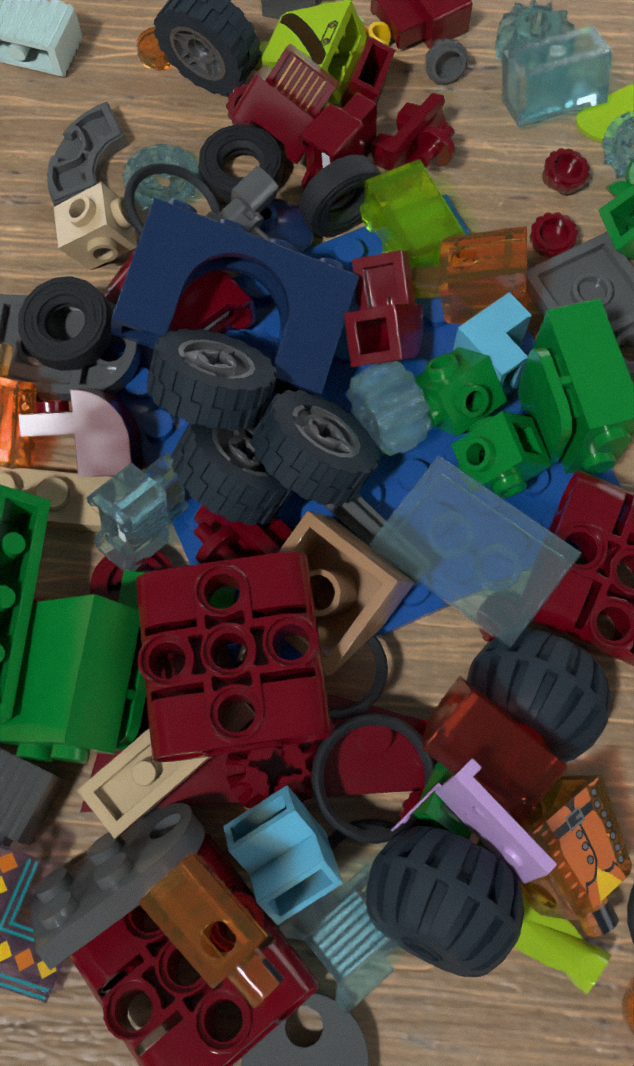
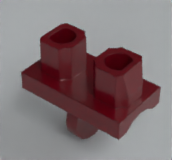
[370,93,455,190]
[194,504,293,564]

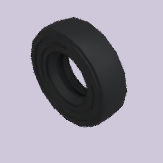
[198,124,283,205]
[299,155,385,237]
[18,276,113,371]

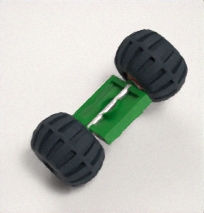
[366,629,610,977]

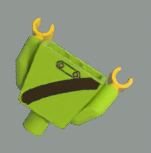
[254,0,391,109]

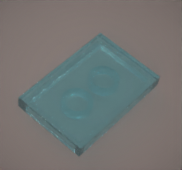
[370,455,581,647]

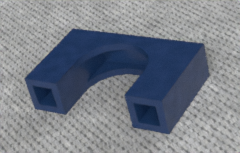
[111,197,359,396]

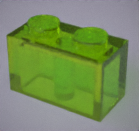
[360,159,466,285]

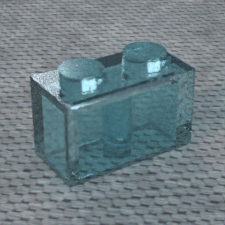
[502,25,612,127]

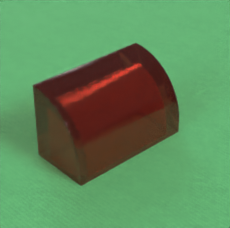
[422,676,568,825]

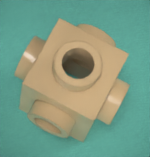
[54,182,137,270]

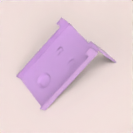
[391,758,557,885]

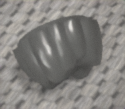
[425,38,469,85]

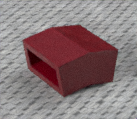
[341,36,395,108]

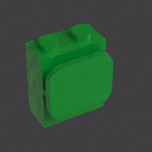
[518,298,634,475]
[0,594,146,764]

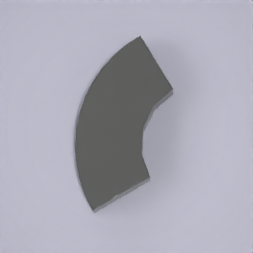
[47,101,127,207]

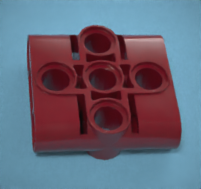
[517,469,634,666]
[136,551,333,762]
[69,833,320,1066]

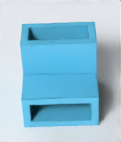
[453,292,531,396]
[223,785,343,925]

